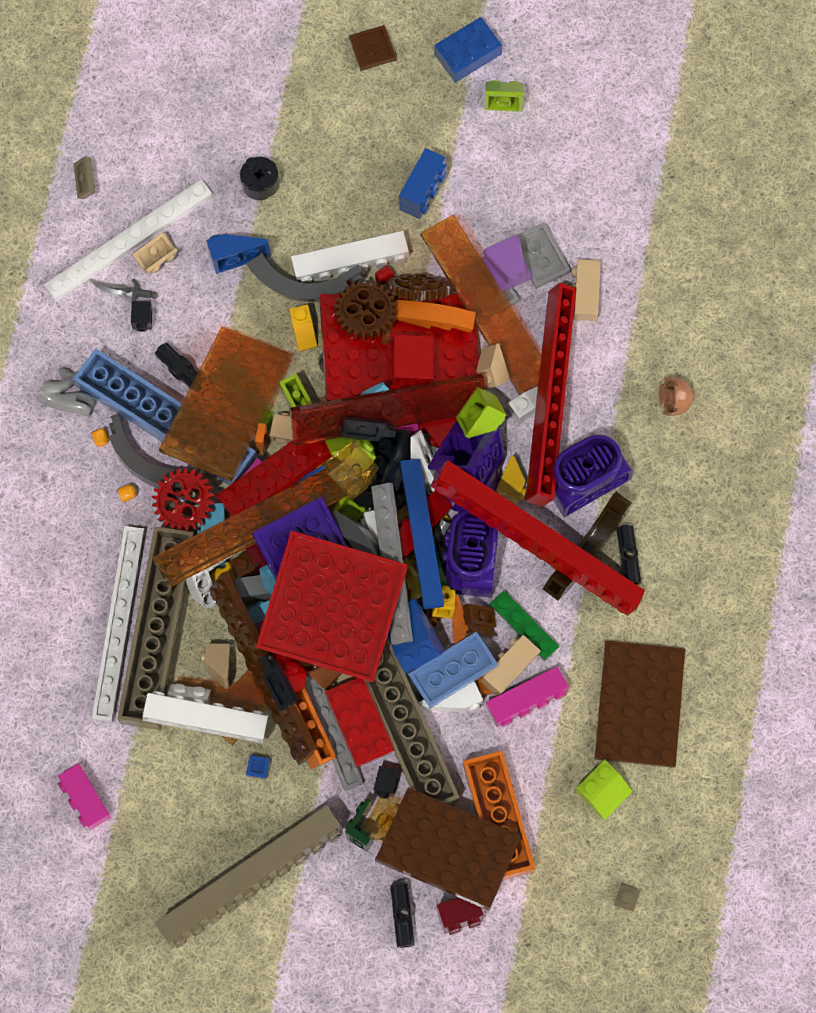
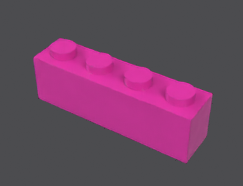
[486,666,569,727]

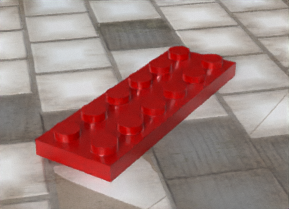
[216,426,332,524]

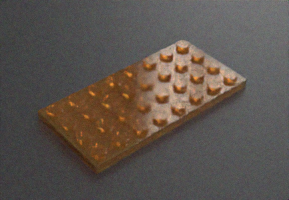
[159,326,293,481]

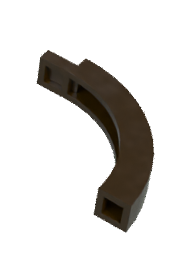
[543,491,632,601]

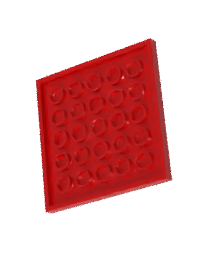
[256,531,408,683]

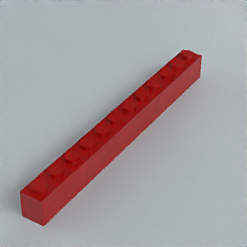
[525,283,576,507]
[430,460,645,616]

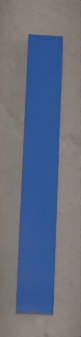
[400,459,444,609]

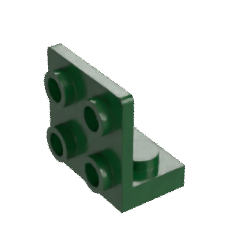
[345,798,372,852]

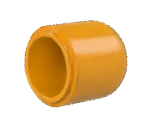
[91,427,109,447]
[117,484,137,503]

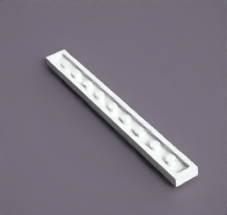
[44,179,213,301]
[92,526,145,722]

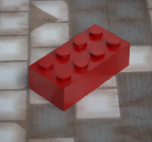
[324,678,394,768]

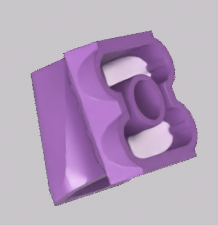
[481,236,533,292]

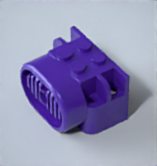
[428,422,505,512]
[553,435,633,518]
[443,510,498,598]

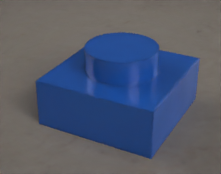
[246,755,270,780]

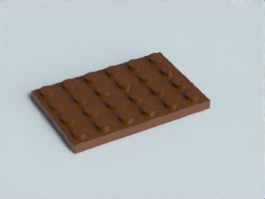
[594,641,685,768]
[375,787,521,911]

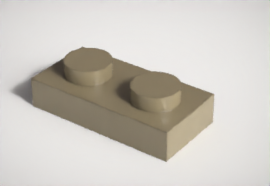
[73,156,95,199]

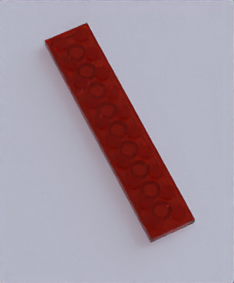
[290,374,485,446]

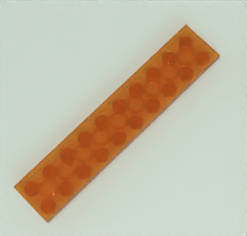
[420,214,541,395]
[152,468,348,587]

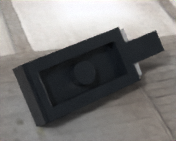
[340,416,396,441]
[259,654,299,711]

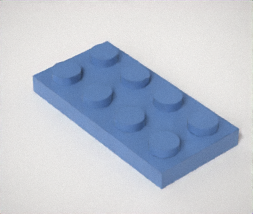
[408,631,498,709]

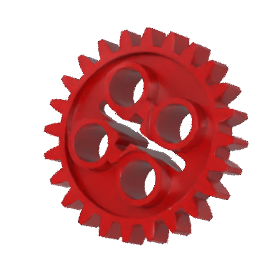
[152,468,216,532]

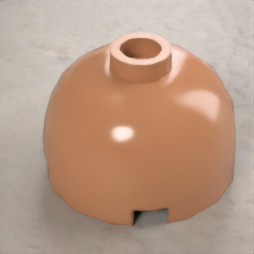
[658,377,694,416]

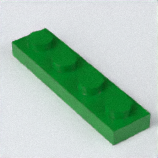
[489,590,559,661]

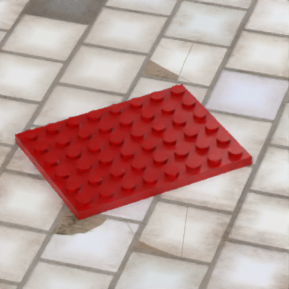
[319,294,482,403]

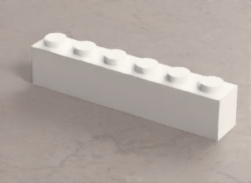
[291,231,409,283]
[143,691,268,744]

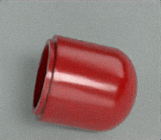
[375,265,394,285]

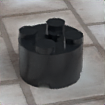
[240,157,279,201]

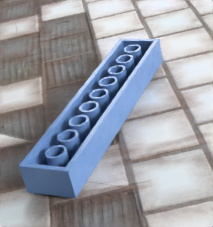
[73,348,257,486]

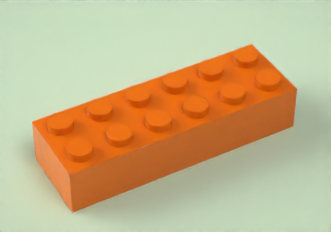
[463,751,535,880]

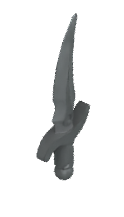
[90,278,158,301]

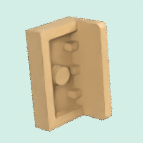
[131,232,178,274]

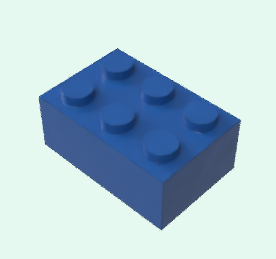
[434,17,502,83]
[399,148,447,219]

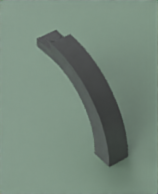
[246,254,365,302]
[109,414,205,492]
[328,509,380,556]

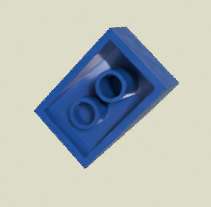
[206,234,271,274]
[388,598,445,674]

